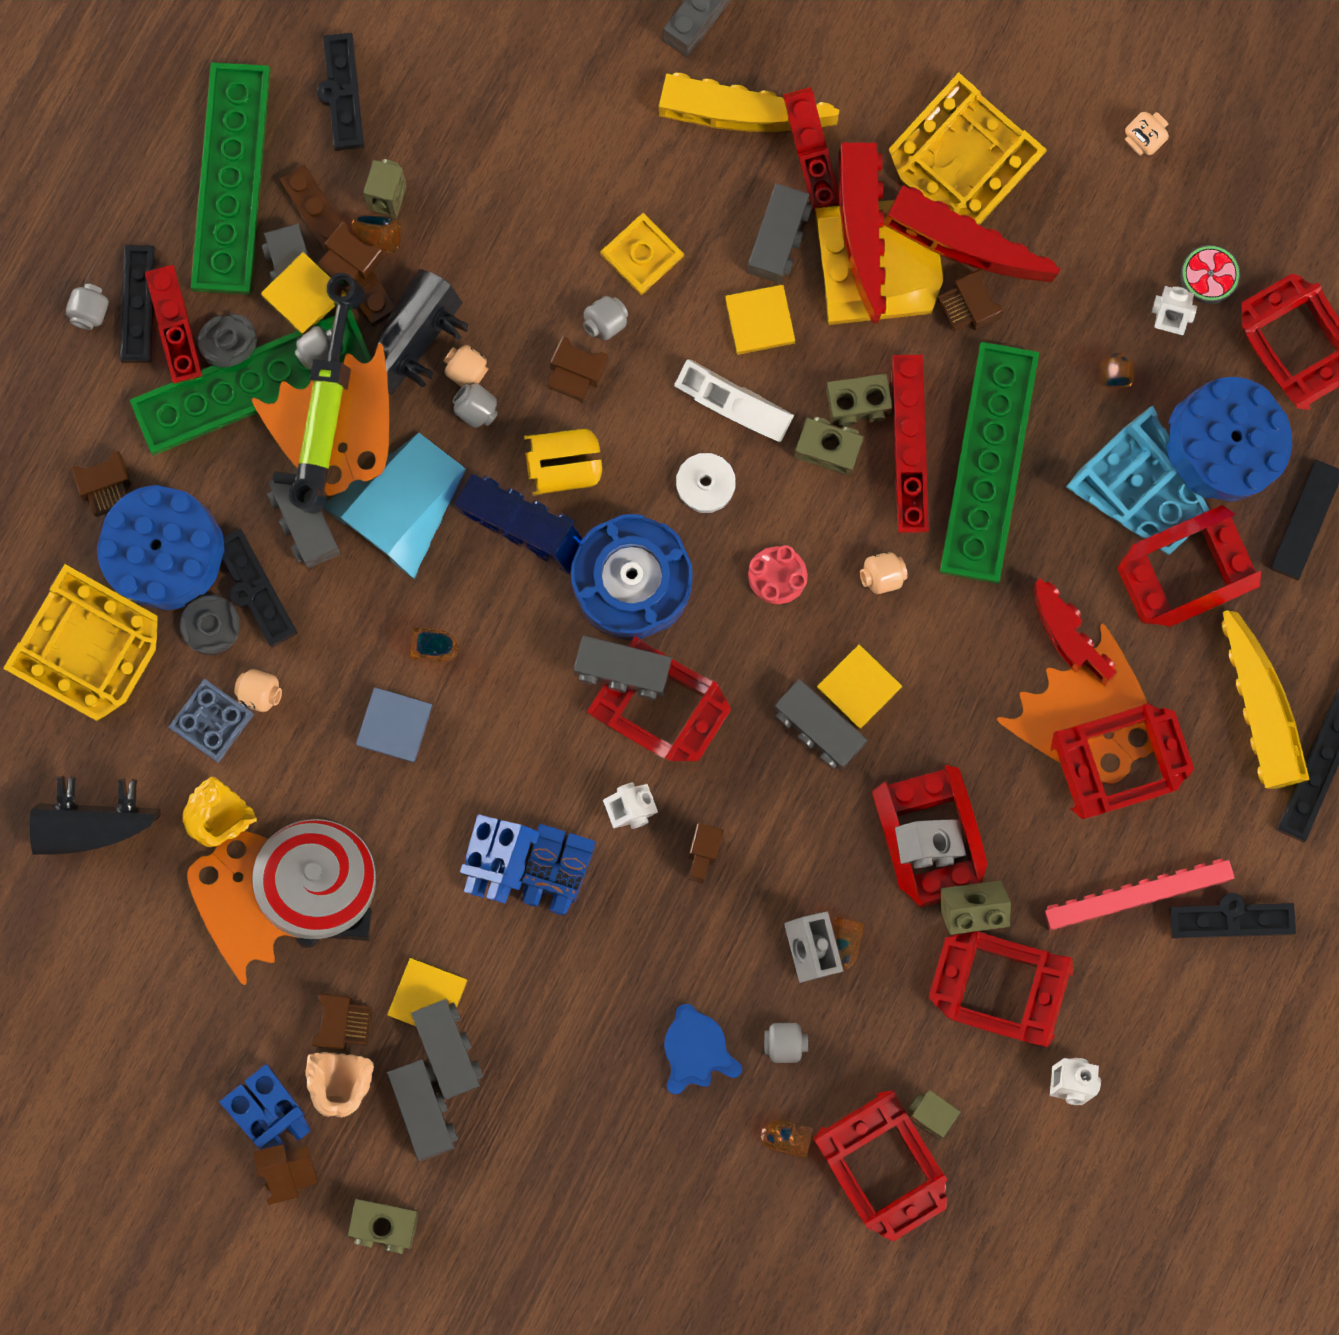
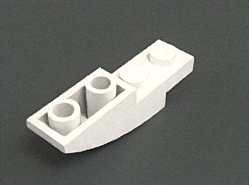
[674,359,794,442]

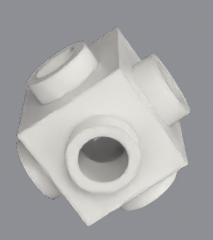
[1152,286,1197,335]
[603,782,658,829]
[1050,1058,1101,1105]

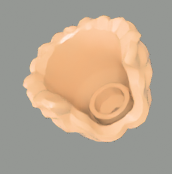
[305,1052,374,1117]

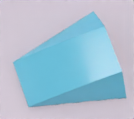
[1066,406,1209,555]
[323,433,466,579]

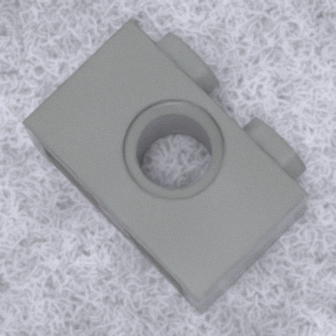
[895,819,966,868]
[784,911,843,983]

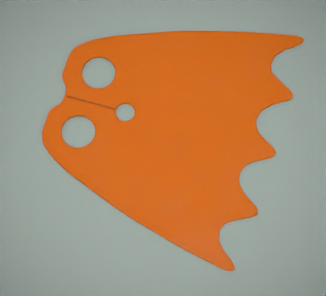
[252,343,389,496]
[997,624,1154,784]
[187,831,299,985]

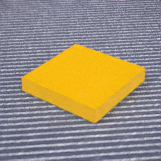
[600,213,684,295]
[261,252,346,335]
[725,285,795,355]
[817,645,902,730]
[387,958,468,1027]

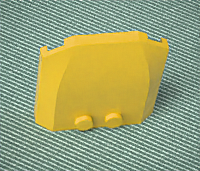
[889,72,1047,225]
[815,200,943,325]
[3,564,158,722]

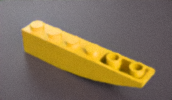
[659,73,839,132]
[1222,610,1310,789]

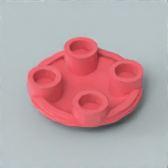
[748,545,808,605]

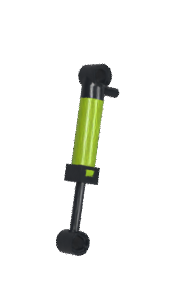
[272,273,364,514]

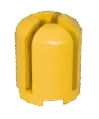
[524,429,602,496]

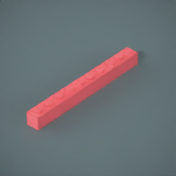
[1043,858,1235,931]

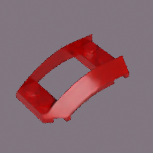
[1242,273,1339,410]
[1117,505,1261,628]
[586,636,731,762]
[1050,703,1194,819]
[871,765,988,908]
[928,931,1073,1047]
[813,1090,948,1242]

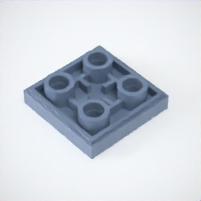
[169,678,254,763]
[356,687,433,763]

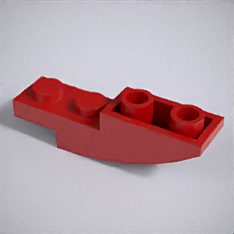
[783,87,839,211]
[145,265,202,384]
[1033,578,1117,686]

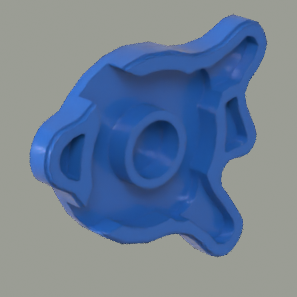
[664,1004,742,1095]

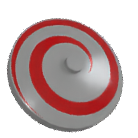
[252,819,376,939]

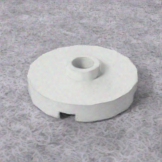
[676,453,735,513]

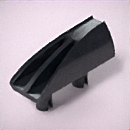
[375,269,468,395]
[30,776,161,855]

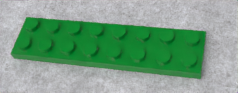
[191,62,271,295]
[129,309,372,456]
[939,342,1040,584]

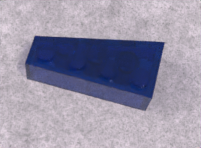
[454,474,583,574]

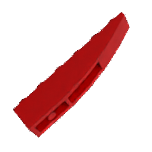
[838,142,886,323]
[884,185,1061,282]
[891,354,929,533]

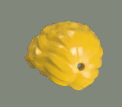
[182,776,257,847]

